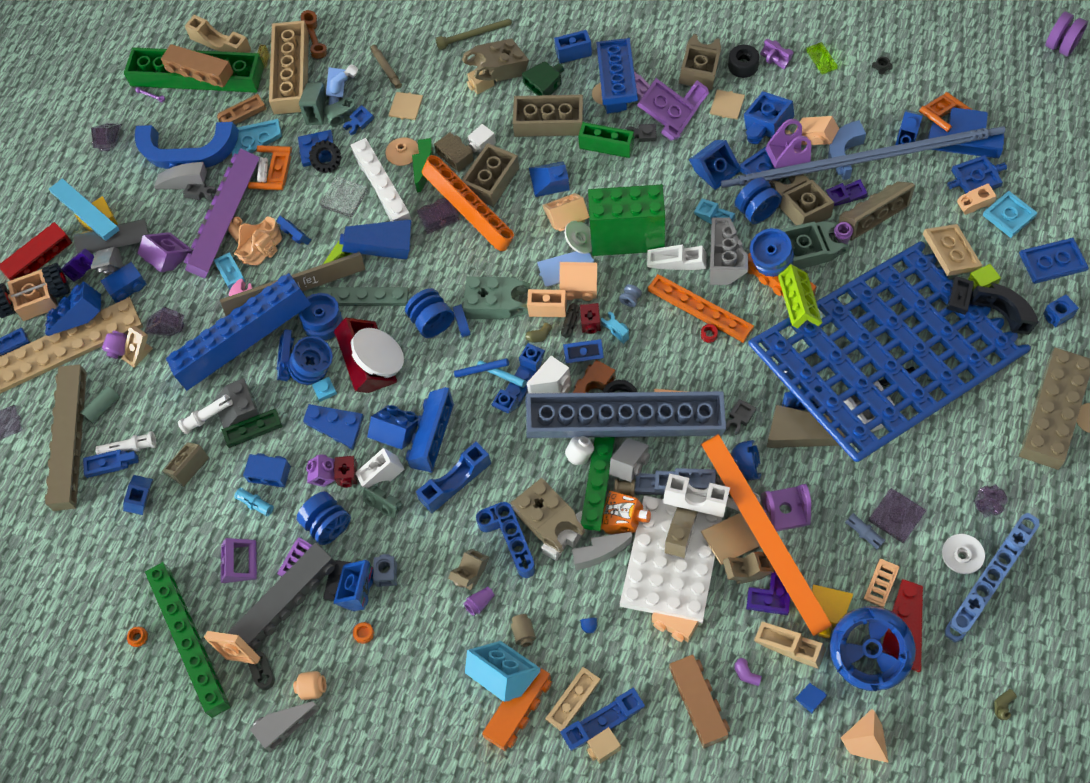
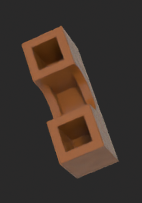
[572,360,616,393]

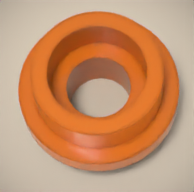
[127,626,148,647]

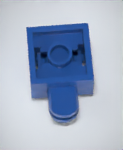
[744,91,795,144]

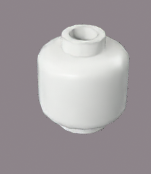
[565,436,594,465]

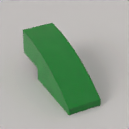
[412,138,434,193]

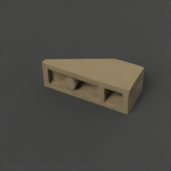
[665,507,698,558]

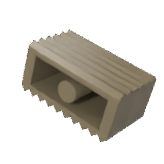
[434,132,474,172]

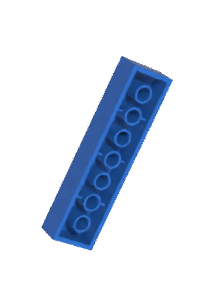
[166,273,311,391]

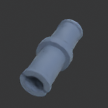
[845,513,886,550]

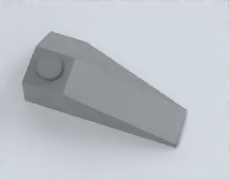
[710,218,748,285]

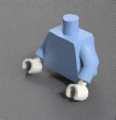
[326,64,358,105]

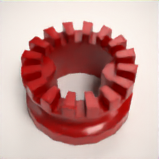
[701,324,718,343]

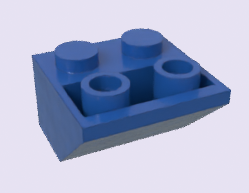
[367,405,419,450]

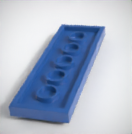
[596,38,638,105]

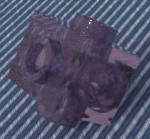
[974,484,1008,518]

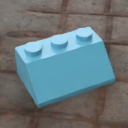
[465,641,540,702]

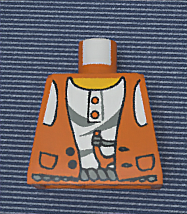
[601,491,651,534]

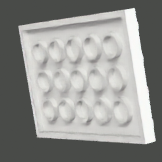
[620,496,722,623]

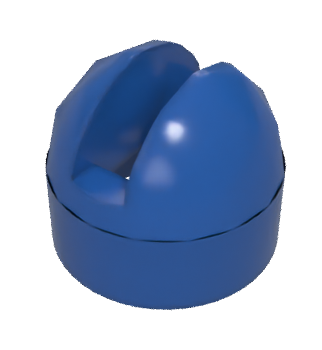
[580,618,598,634]

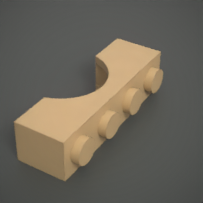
[185,15,251,53]

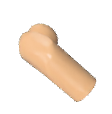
[228,216,242,243]

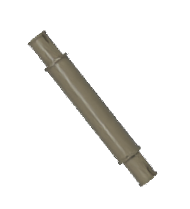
[370,45,402,89]

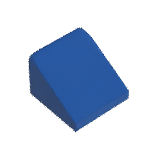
[795,683,827,714]

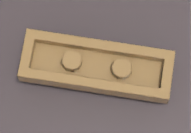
[545,667,601,731]

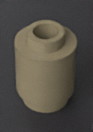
[511,614,536,647]

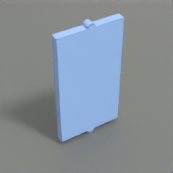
[537,251,594,287]

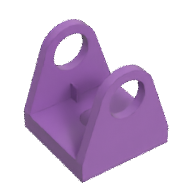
[766,119,811,168]
[760,484,811,531]

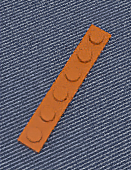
[648,274,754,343]

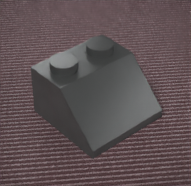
[214,378,259,429]

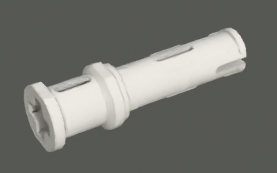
[178,394,233,434]
[96,431,156,455]

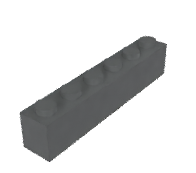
[228,542,337,651]

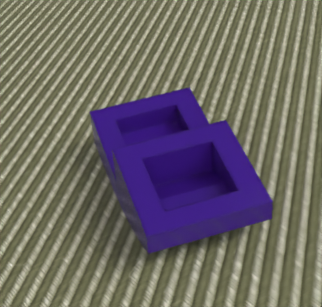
[826,179,868,206]
[61,248,94,282]

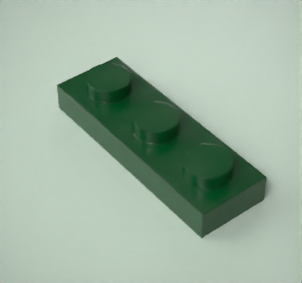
[221,408,283,448]

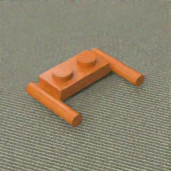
[919,92,972,132]
[248,145,292,190]

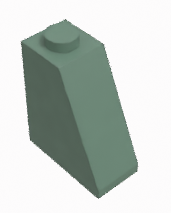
[299,82,326,125]

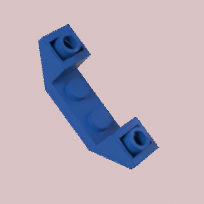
[491,343,545,414]

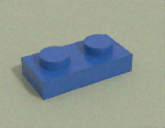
[276,216,312,245]

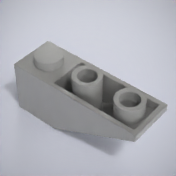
[91,247,123,275]

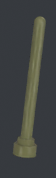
[435,19,512,51]

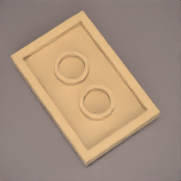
[923,224,982,276]

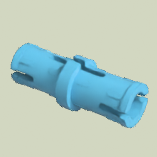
[234,488,274,517]

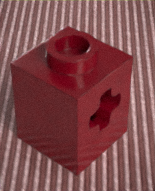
[580,303,601,334]
[334,456,358,488]

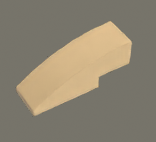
[754,622,826,669]

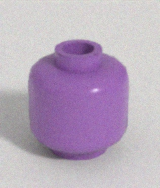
[102,331,127,359]

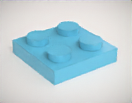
[982,191,1037,238]

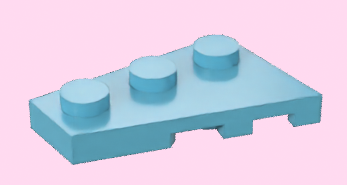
[232,119,282,156]

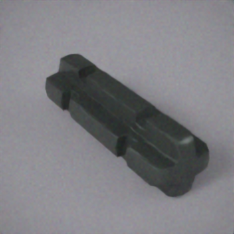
[561,303,580,338]

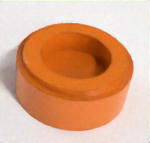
[353,622,374,644]

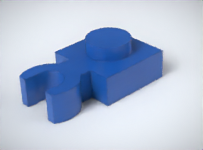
[343,105,374,135]

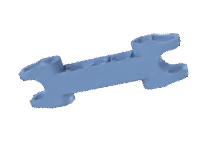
[945,513,1039,643]

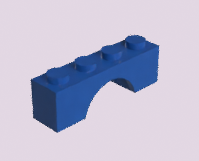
[416,442,491,514]

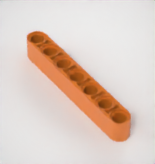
[422,155,514,251]

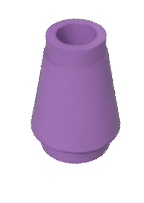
[834,222,853,244]
[464,587,495,616]

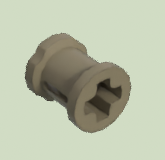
[614,479,635,497]

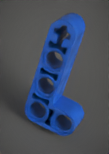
[476,502,536,578]

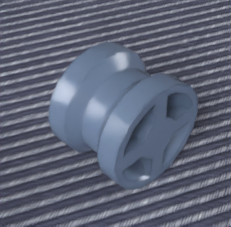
[619,284,642,307]

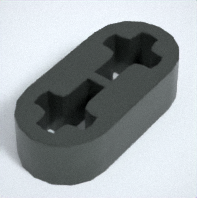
[248,651,275,690]

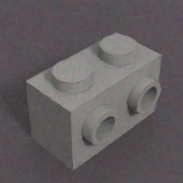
[609,438,650,482]

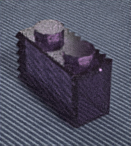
[417,198,460,235]

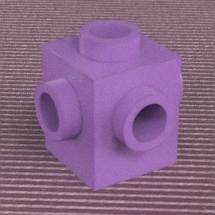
[306,454,335,487]

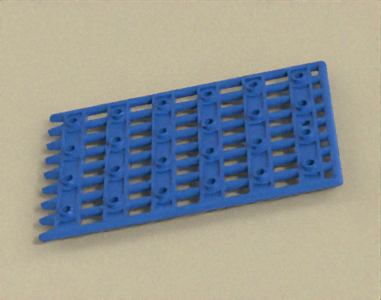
[748,241,1031,462]

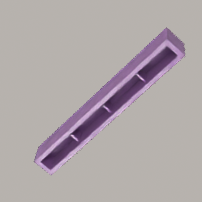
[184,148,260,278]

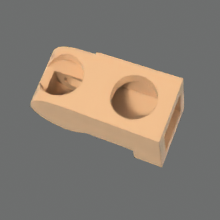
[957,183,996,215]

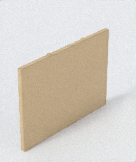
[701,513,760,565]

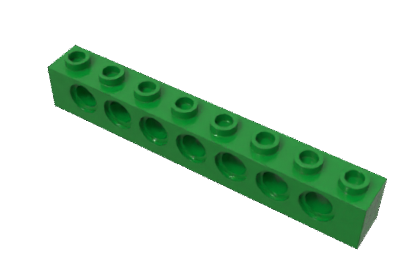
[145,562,231,718]

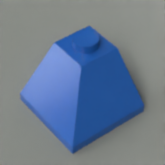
[529,161,570,197]

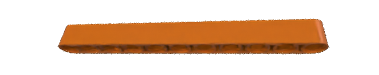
[701,434,832,636]

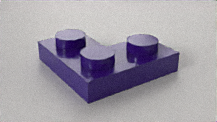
[746,571,790,615]

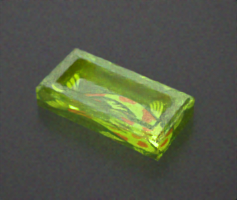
[806,42,838,74]

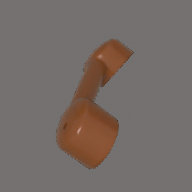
[301,10,327,59]

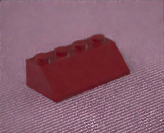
[334,317,397,393]

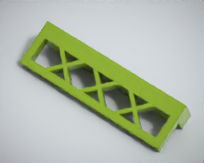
[778,264,822,329]

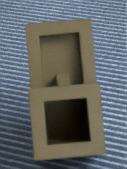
[448,549,489,590]
[723,552,774,584]

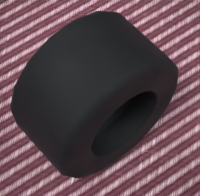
[728,44,760,78]

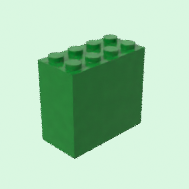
[588,184,665,256]

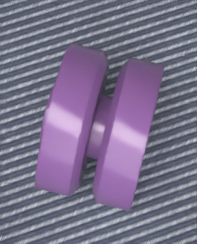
[1045,11,1088,57]

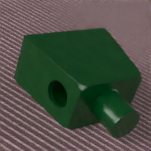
[522,62,564,96]

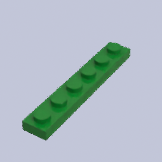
[580,437,615,531]

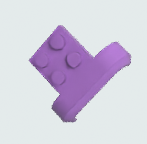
[637,78,709,141]

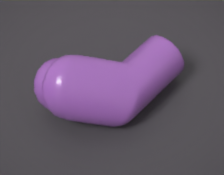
[735,658,762,686]

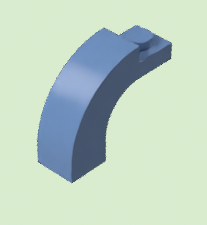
[828,120,866,180]

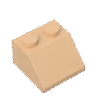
[542,193,589,231]
[559,262,597,301]

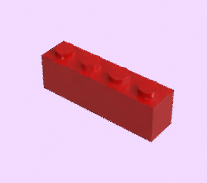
[0,222,73,281]

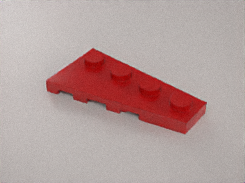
[882,579,923,672]

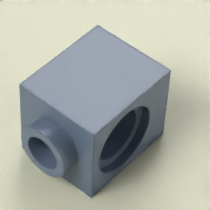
[373,554,397,587]

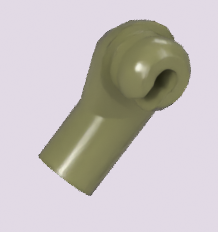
[525,323,552,343]
[994,689,1017,720]

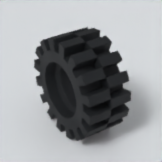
[309,140,342,173]

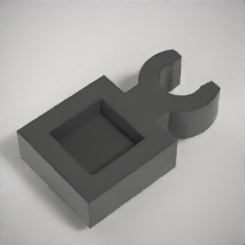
[626,124,657,142]
[183,183,216,200]
[726,399,756,435]

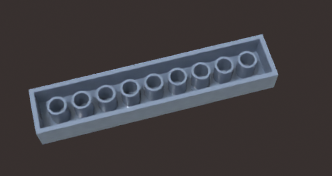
[525,391,726,438]

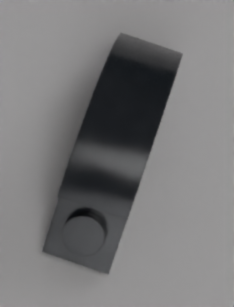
[969,283,1039,335]

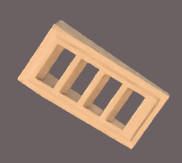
[863,559,900,608]

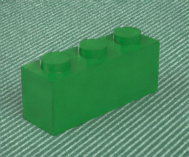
[578,122,634,158]

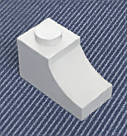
[355,448,405,489]

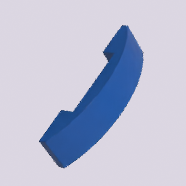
[560,687,645,751]

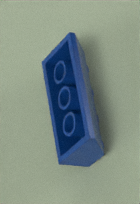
[406,387,454,473]

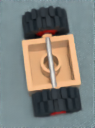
[0,263,70,321]

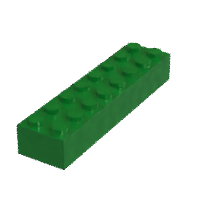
[124,47,264,93]

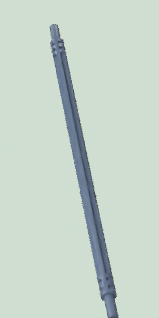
[721,126,1005,188]

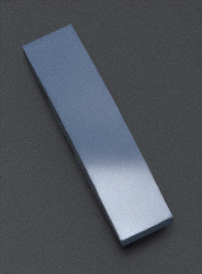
[635,468,716,495]

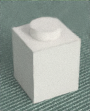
[468,124,496,154]

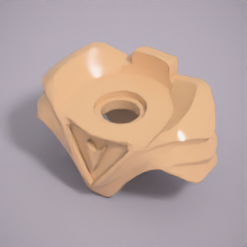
[234,216,282,265]

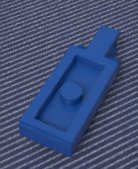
[276,329,294,382]
[83,449,139,478]

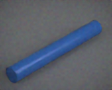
[454,358,509,378]

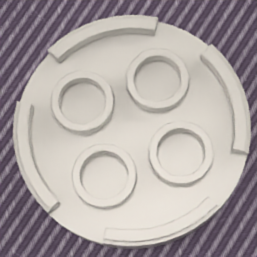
[351,328,404,378]

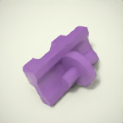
[760,39,793,69]

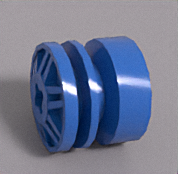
[405,288,455,338]
[288,336,333,385]
[296,491,351,545]

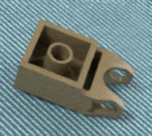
[679,33,721,90]
[462,38,529,82]
[769,174,834,226]
[511,478,585,553]

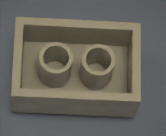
[462,143,519,207]

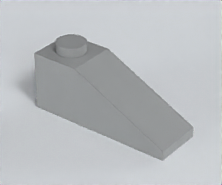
[250,701,320,752]

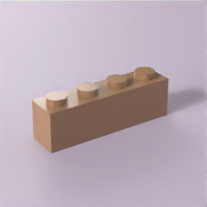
[161,44,233,87]
[669,654,730,749]

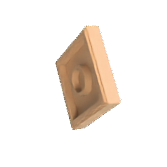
[204,631,260,664]

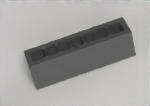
[74,218,150,254]

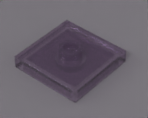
[868,488,927,544]

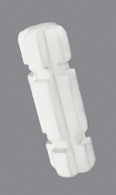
[257,157,268,183]

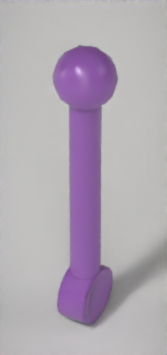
[135,87,165,102]

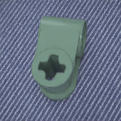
[324,97,357,127]

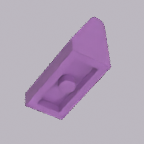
[221,538,257,583]

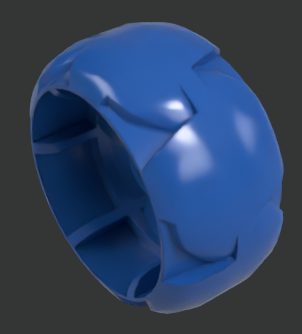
[830,606,916,691]

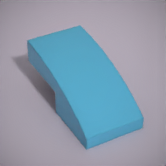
[694,198,735,224]

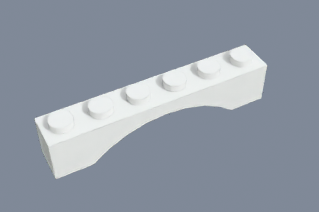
[350,138,412,224]

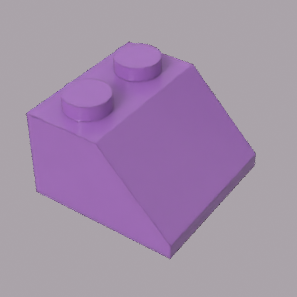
[137,232,193,272]

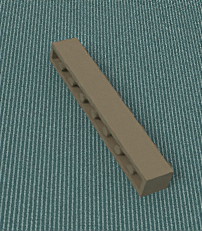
[45,364,87,511]

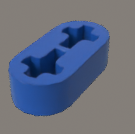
[452,304,471,338]

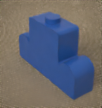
[928,108,1004,159]

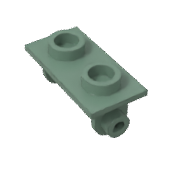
[363,486,403,519]

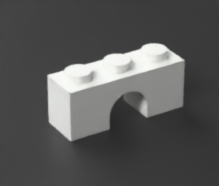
[663,473,730,517]

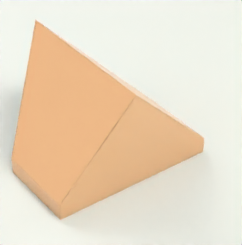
[841,709,888,763]

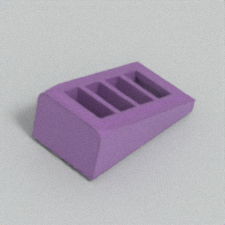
[277,537,312,577]

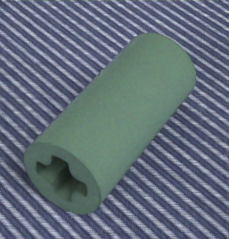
[80,385,120,424]

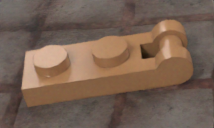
[217,94,266,125]

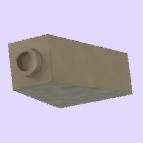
[767,405,846,448]

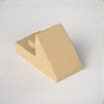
[121,326,153,368]

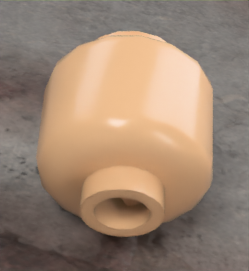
[293,671,327,700]

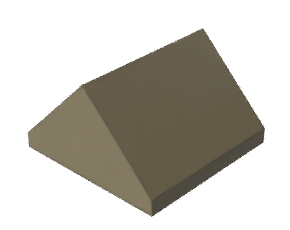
[162,442,209,487]

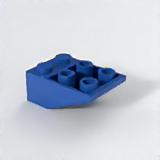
[45,282,101,336]

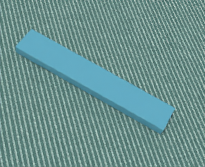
[49,179,119,241]

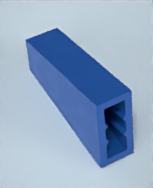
[339,220,411,259]

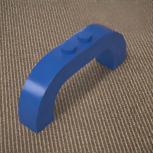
[135,122,239,169]

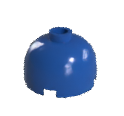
[731,440,761,480]

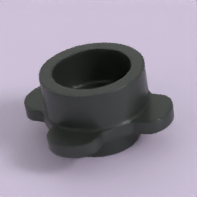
[872,56,893,74]

